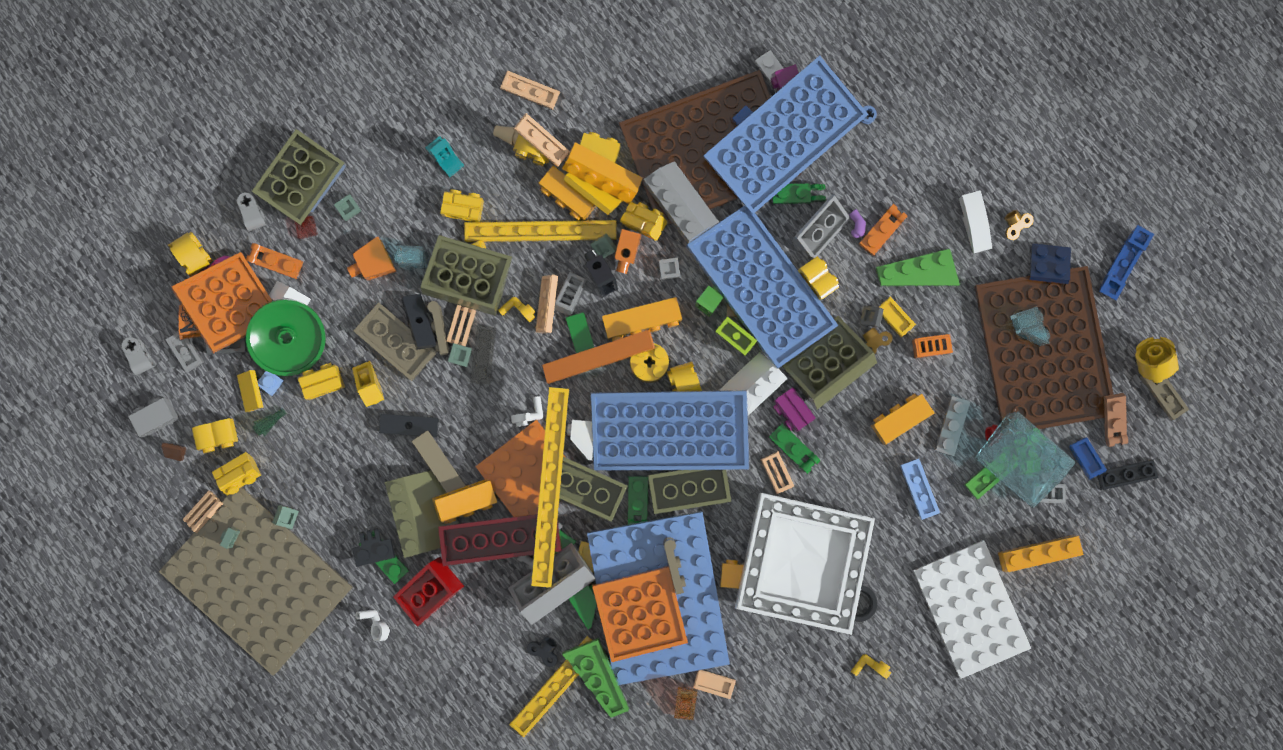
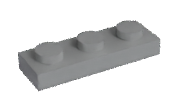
[935,396,970,456]

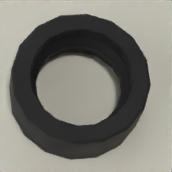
[854,585,878,622]

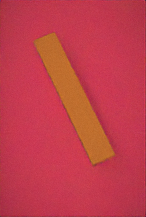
[542,330,655,384]

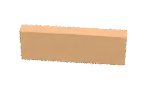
[500,71,560,110]
[513,113,570,167]
[536,275,558,333]

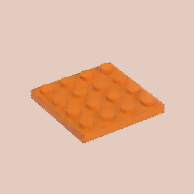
[172,252,272,353]
[475,420,566,517]
[592,566,688,662]

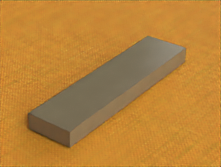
[411,430,465,493]

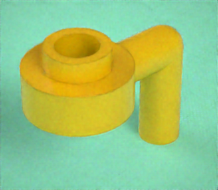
[498,297,535,322]
[851,654,891,679]

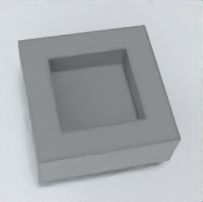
[659,257,680,280]

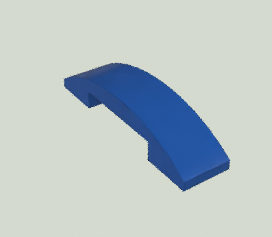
[1099,225,1154,301]

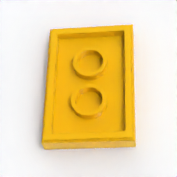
[563,173,623,215]

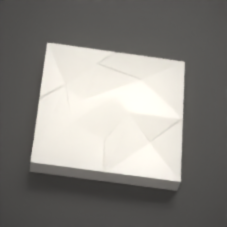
[735,493,875,635]

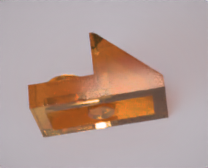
[674,687,698,720]

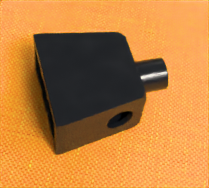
[584,250,619,298]

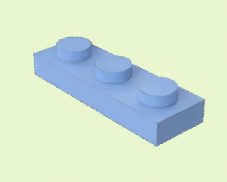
[900,459,940,520]

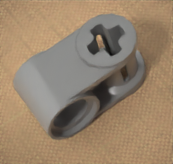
[237,193,267,232]
[122,337,155,376]

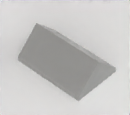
[792,194,851,260]

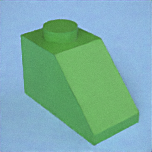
[694,286,724,317]

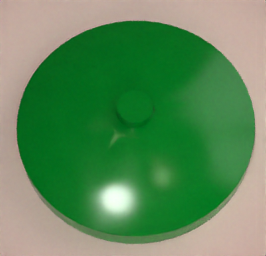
[246,299,326,376]

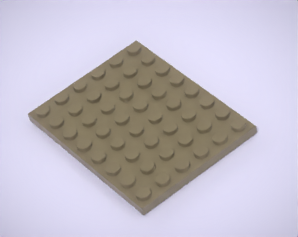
[159,487,353,676]

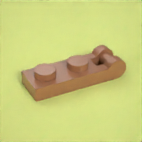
[1104,393,1128,447]

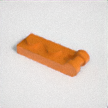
[859,204,908,256]
[246,243,303,279]

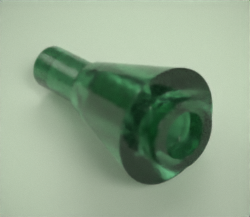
[252,408,287,437]

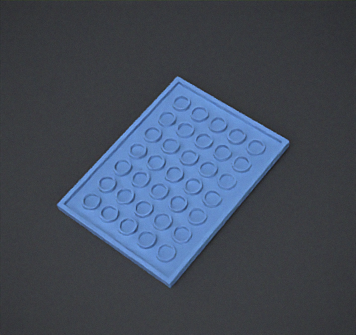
[587,511,730,685]

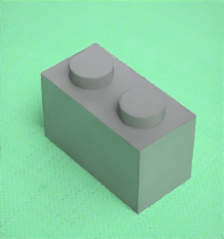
[128,397,179,437]

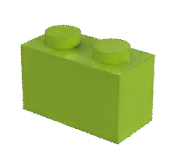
[715,316,757,356]

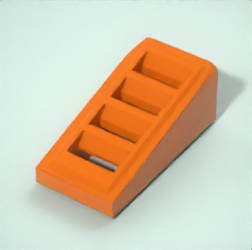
[912,334,953,359]

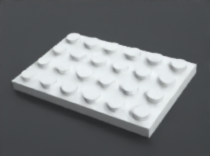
[913,540,1031,679]

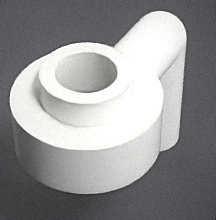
[511,396,543,427]
[356,610,390,642]

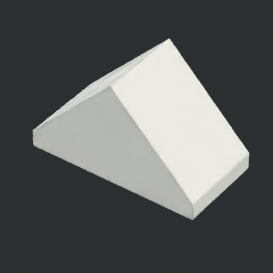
[269,281,311,305]

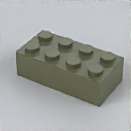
[559,457,627,522]
[648,470,731,514]

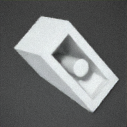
[567,420,593,461]

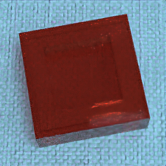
[294,216,318,239]

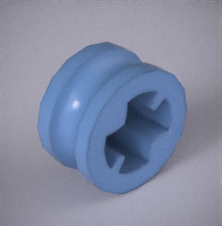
[861,106,877,124]

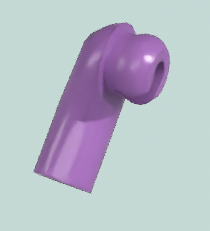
[849,209,866,238]

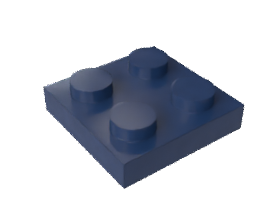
[1029,243,1071,284]

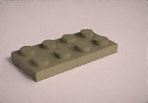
[354,302,437,381]

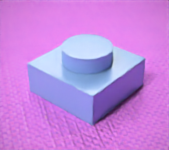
[257,371,284,396]

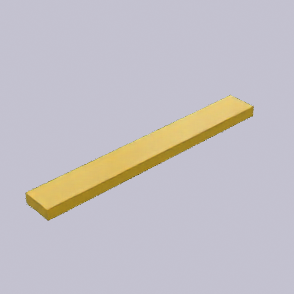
[464,220,617,242]

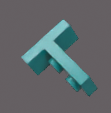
[425,136,464,177]

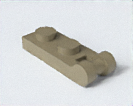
[427,301,450,356]
[1140,376,1189,421]
[663,537,686,595]

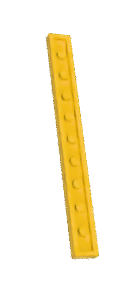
[531,387,569,587]

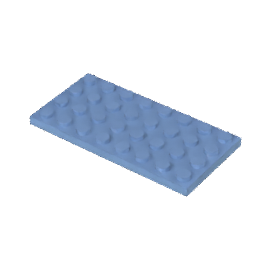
[703,56,868,214]
[686,206,838,369]
[591,390,749,470]

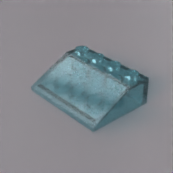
[975,411,1075,508]

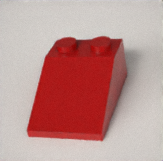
[393,557,464,627]

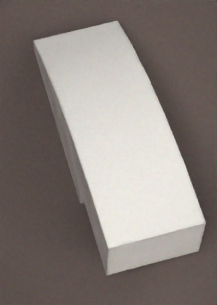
[959,191,992,254]

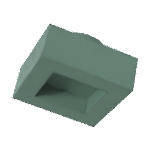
[334,194,361,221]
[590,233,617,258]
[448,343,472,367]
[272,505,299,529]
[220,527,241,549]

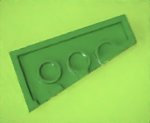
[876,249,960,286]
[562,638,629,718]

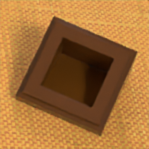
[161,443,187,461]

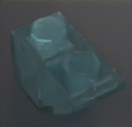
[394,245,427,271]
[1010,307,1050,346]

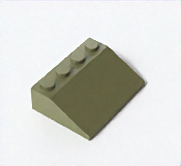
[252,129,344,225]
[420,235,512,316]
[782,316,877,410]
[385,470,459,558]

